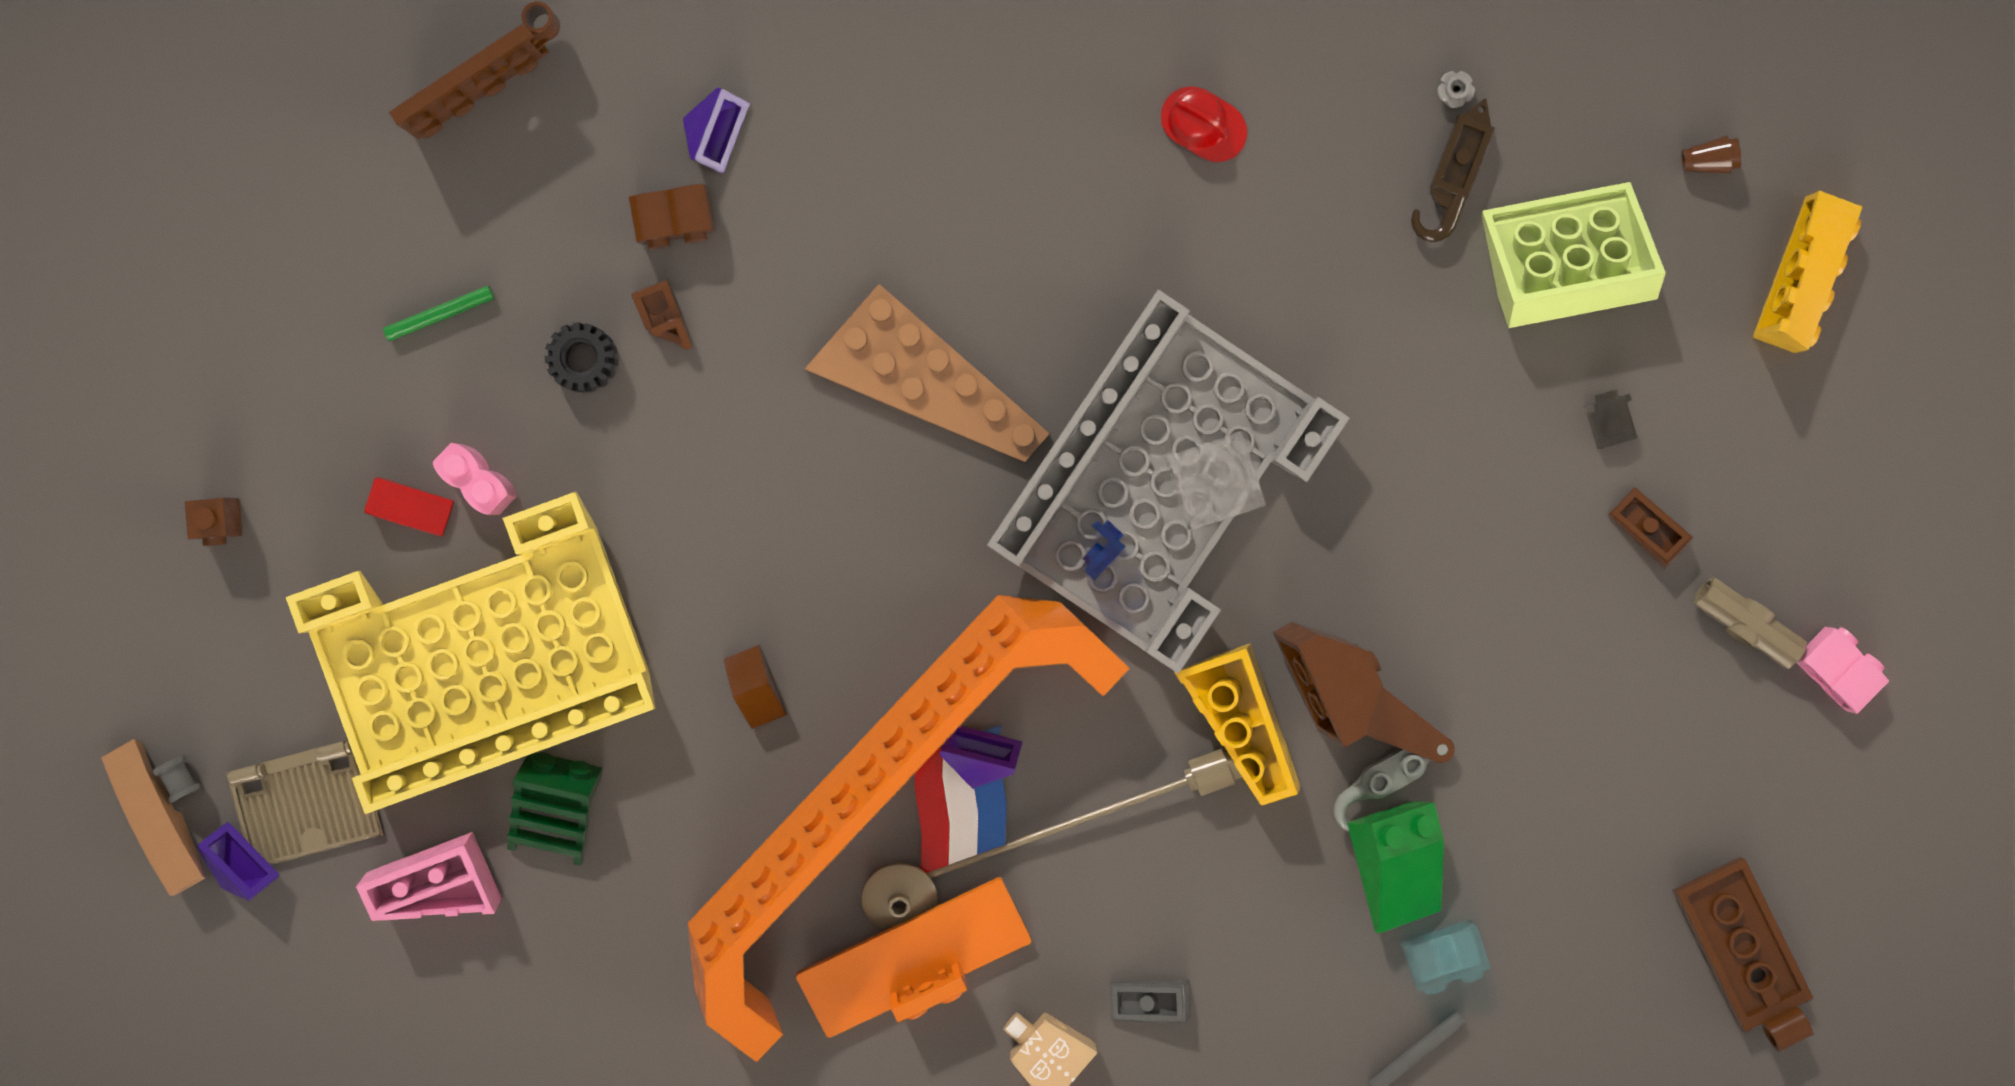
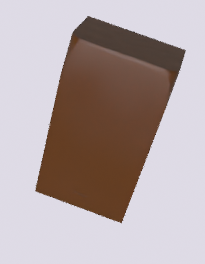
[1608,487,1693,568]

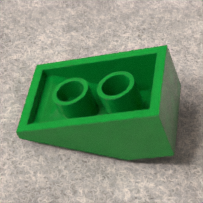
[1347,801,1444,934]

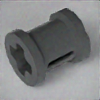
[152,755,202,804]

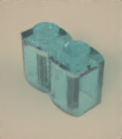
[1400,920,1491,994]

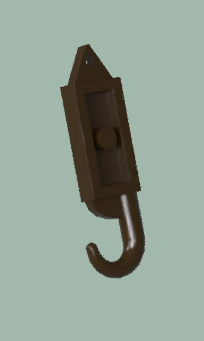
[1411,99,1495,242]

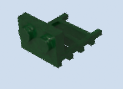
[506,752,603,866]

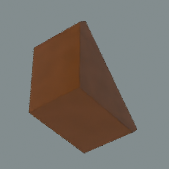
[723,645,787,729]

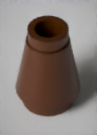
[1681,136,1741,174]

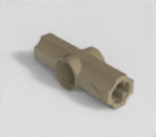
[1693,577,1808,669]

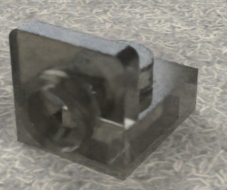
[1584,389,1638,449]

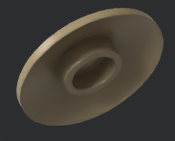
[862,863,937,931]

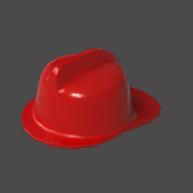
[1161,86,1247,162]

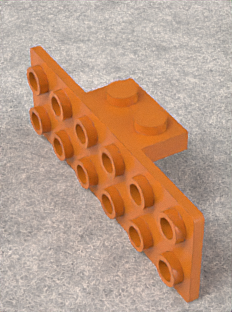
[796,877,1032,1038]

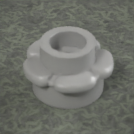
[1437,71,1475,108]

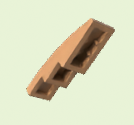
[101,739,206,896]

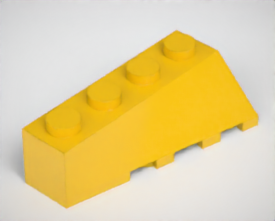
[1753,191,1862,353]
[1174,643,1301,806]

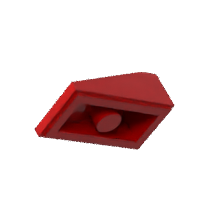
[364,477,454,537]

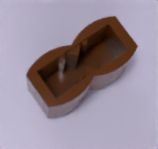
[629,184,716,250]

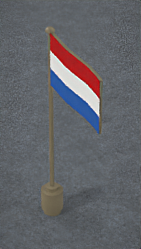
[914,725,1242,878]

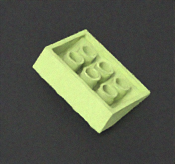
[1482,182,1666,328]

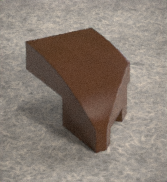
[631,279,693,350]

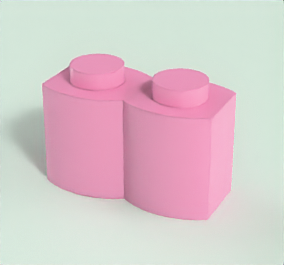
[433,443,517,515]
[1797,627,1889,714]

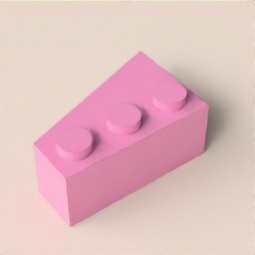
[356,832,502,921]

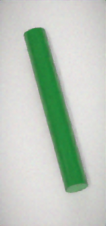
[383,285,495,342]

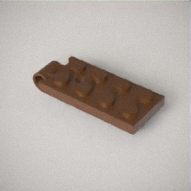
[389,1,560,139]
[1673,857,1814,1052]

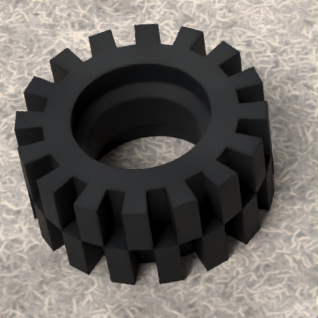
[544,322,618,393]

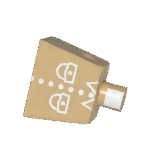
[1003,1012,1098,1086]

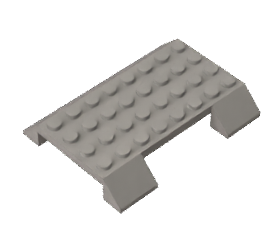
[987,289,1350,674]

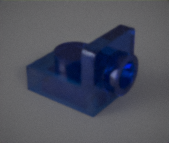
[1082,520,1126,581]

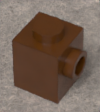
[184,498,242,546]

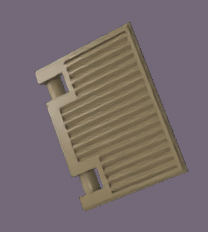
[226,740,384,865]

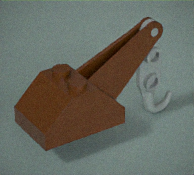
[1273,622,1455,832]

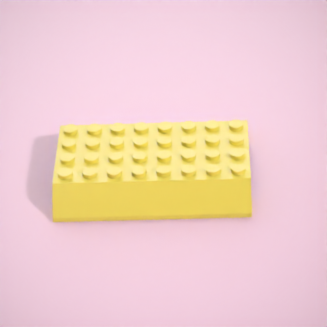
[286,492,655,814]

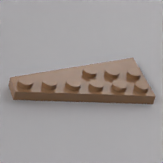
[805,284,1050,463]

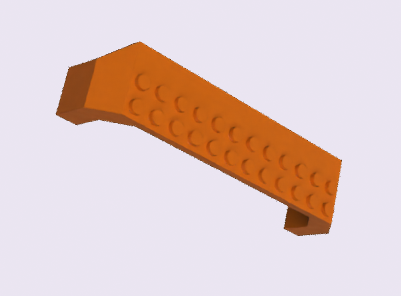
[688,595,1130,1062]

